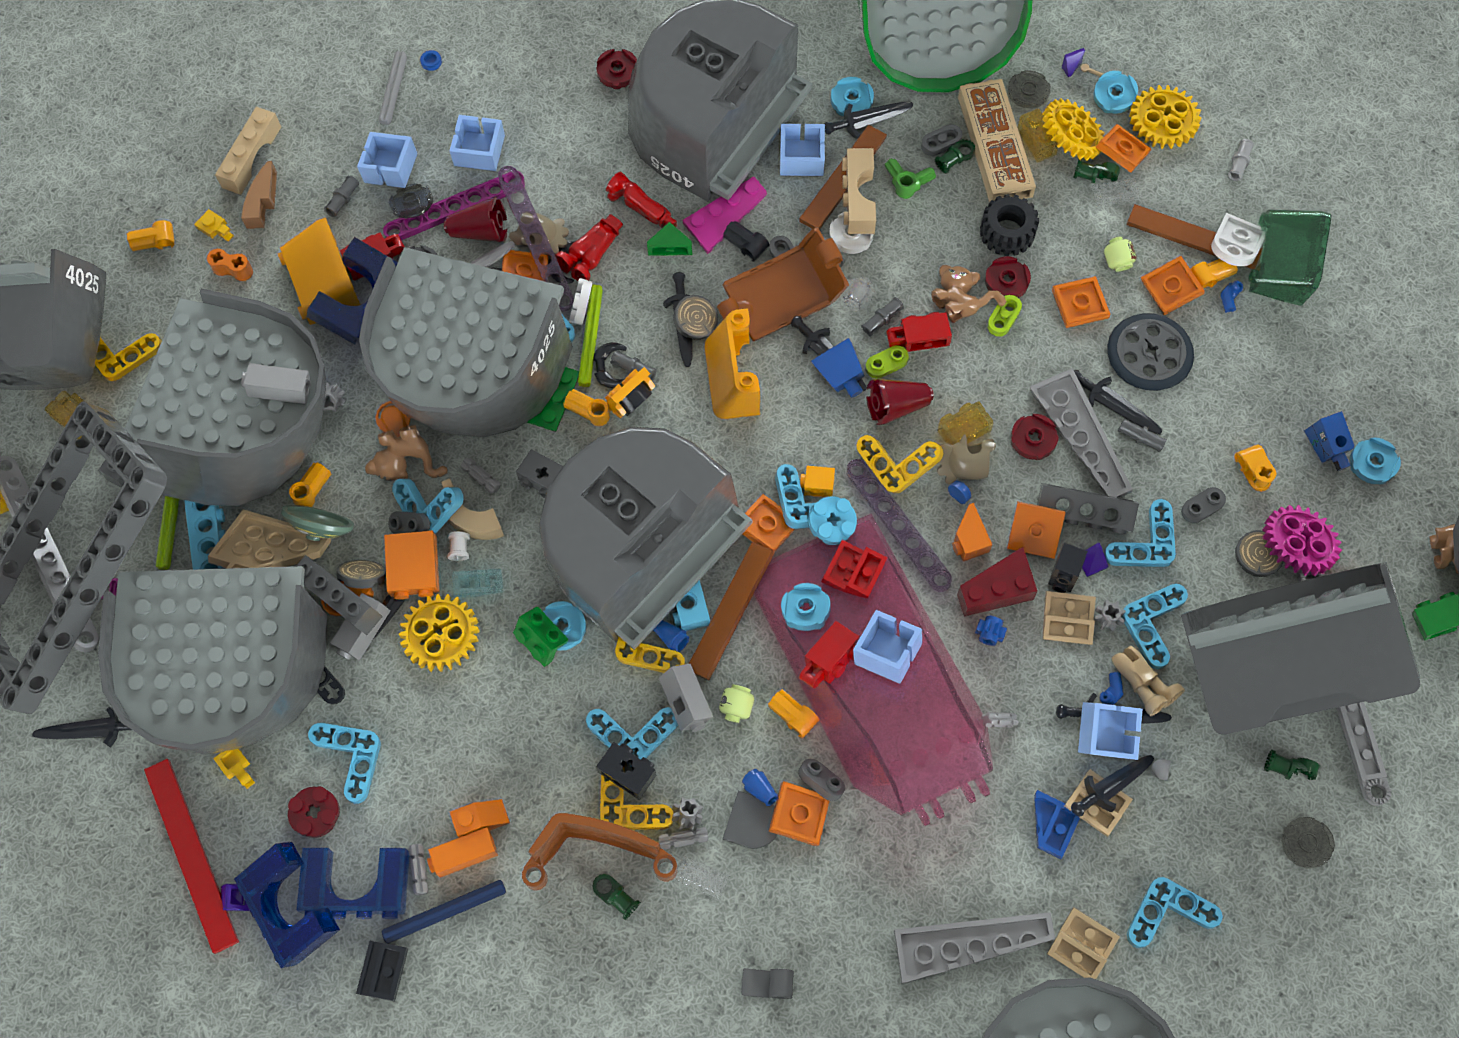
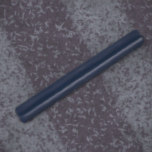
[382,880,506,944]

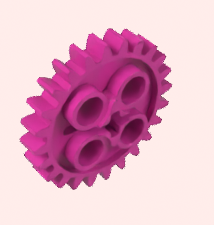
[1262,505,1342,576]

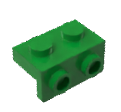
[513,607,568,667]

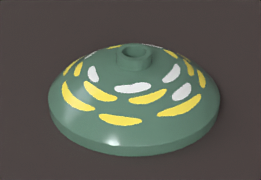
[281,505,354,541]

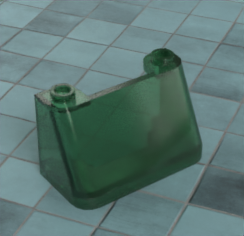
[1248,209,1332,306]

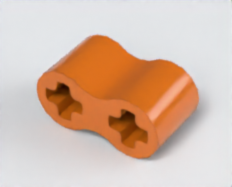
[207,248,253,281]

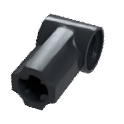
[723,221,770,262]

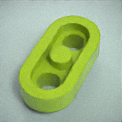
[987,295,1022,337]
[865,346,909,379]

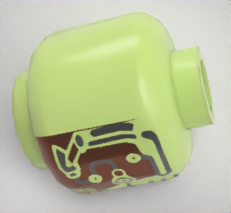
[1104,237,1137,272]

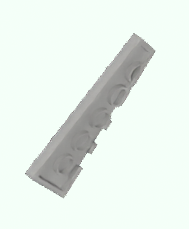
[1030,368,1133,498]
[894,912,1055,984]

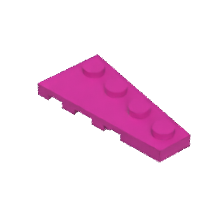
[682,177,767,254]

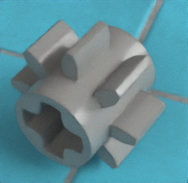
[323,383,346,412]
[1094,600,1126,632]
[672,797,703,830]

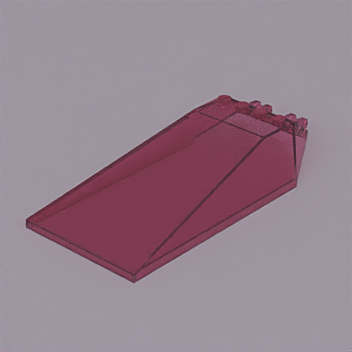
[753,514,993,826]

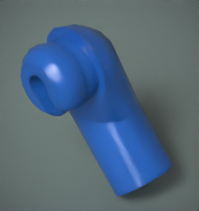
[1220,280,1243,313]
[1099,672,1124,705]

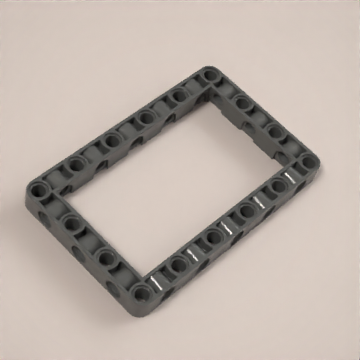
[0,401,167,715]

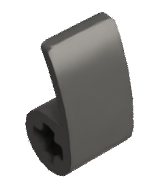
[741,968,794,999]

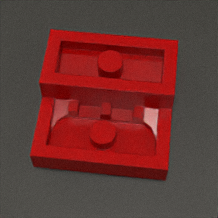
[821,540,888,599]

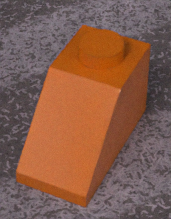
[952,503,992,561]
[450,799,510,838]

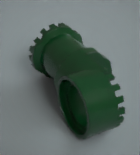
[934,139,975,174]
[1073,159,1120,183]
[1264,749,1320,780]
[592,874,641,920]

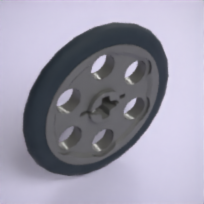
[1107,313,1194,391]

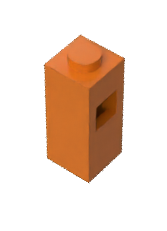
[427,827,498,878]

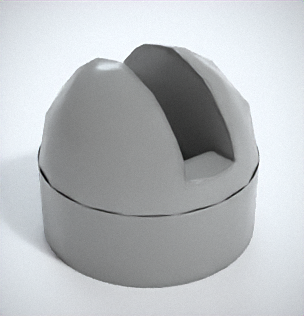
[1151,759,1171,781]

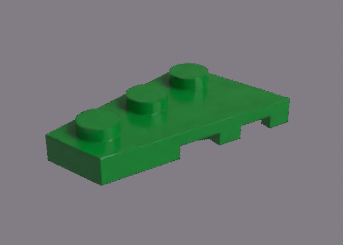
[526,367,579,432]

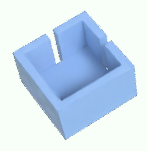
[450,115,505,171]
[780,124,825,176]
[357,132,418,188]
[853,610,922,684]
[1078,702,1143,760]

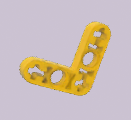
[95,333,162,381]
[856,435,943,493]
[615,637,685,673]
[600,767,674,830]

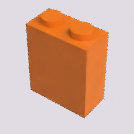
[384,531,440,600]

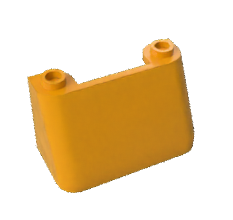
[277,217,361,325]
[705,308,760,419]

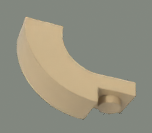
[440,479,504,540]

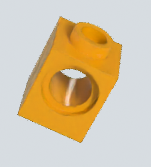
[800,466,835,497]

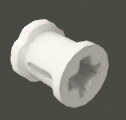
[447,531,470,561]

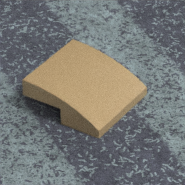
[1043,591,1096,645]
[1064,769,1133,837]
[1047,907,1120,979]

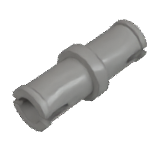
[1228,139,1254,181]

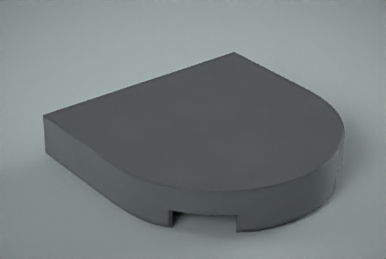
[723,790,778,849]

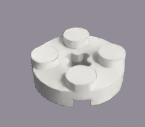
[829,212,874,254]
[569,278,592,325]

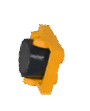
[605,367,655,419]

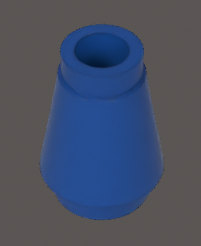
[653,620,689,652]
[742,769,778,806]

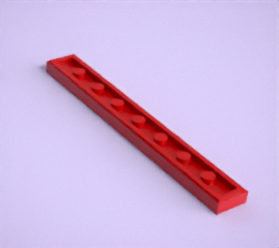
[144,759,239,954]

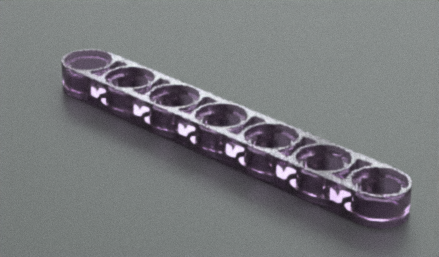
[498,166,574,312]
[846,459,952,592]

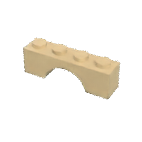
[215,107,281,195]
[842,148,876,234]

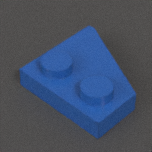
[1034,790,1080,859]

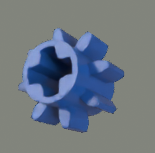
[975,616,1007,646]

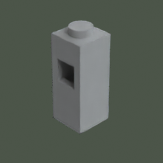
[241,363,312,404]
[330,593,390,661]
[659,664,713,732]

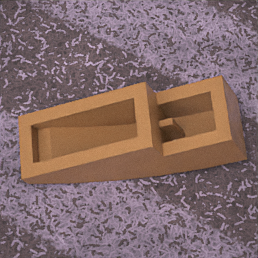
[241,161,277,229]

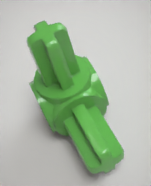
[885,158,936,199]

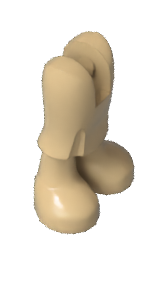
[1112,646,1185,716]

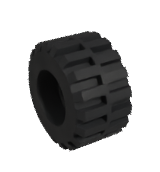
[980,194,1039,256]

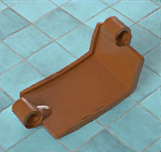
[717,227,849,341]
[522,813,678,891]

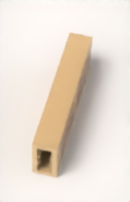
[958,79,1036,202]

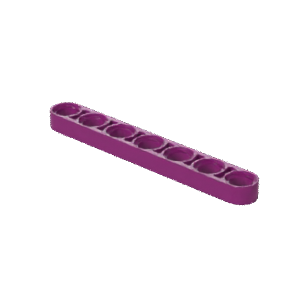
[383,171,525,241]

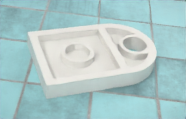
[1211,213,1268,266]

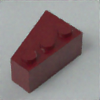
[957,547,1038,617]

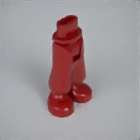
[605,171,677,228]
[554,214,623,281]

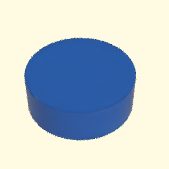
[420,50,442,71]
[948,480,971,504]

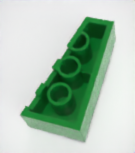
[1412,592,1459,641]

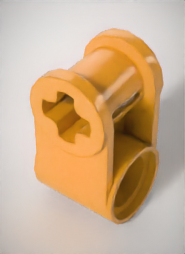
[1234,444,1276,492]

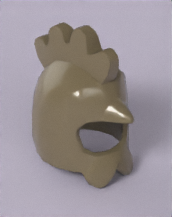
[509,211,569,255]
[937,434,996,484]

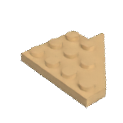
[208,509,331,569]

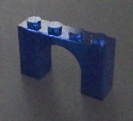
[306,237,398,345]
[234,842,340,968]
[296,848,410,919]

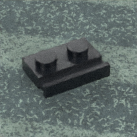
[356,940,408,1002]

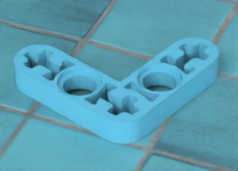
[775,464,838,529]
[392,479,464,534]
[1104,499,1176,567]
[1122,584,1188,669]
[586,707,678,767]
[308,723,381,804]
[1127,877,1223,948]

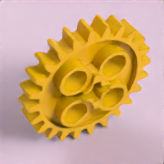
[1129,85,1202,149]
[1042,98,1105,161]
[399,594,480,672]

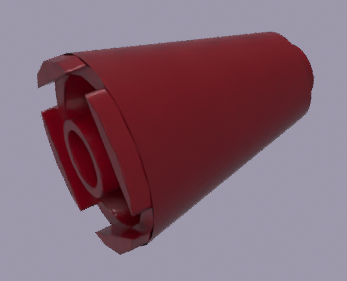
[443,197,508,242]
[866,379,934,425]

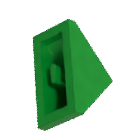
[647,222,692,256]

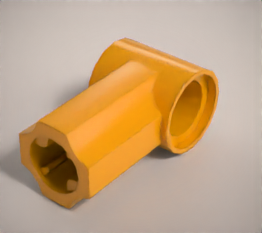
[127,220,175,251]
[1191,259,1238,289]
[563,389,610,426]
[289,462,332,507]
[768,689,819,739]

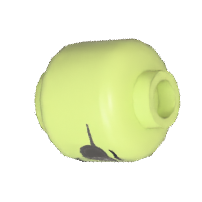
[719,684,755,723]

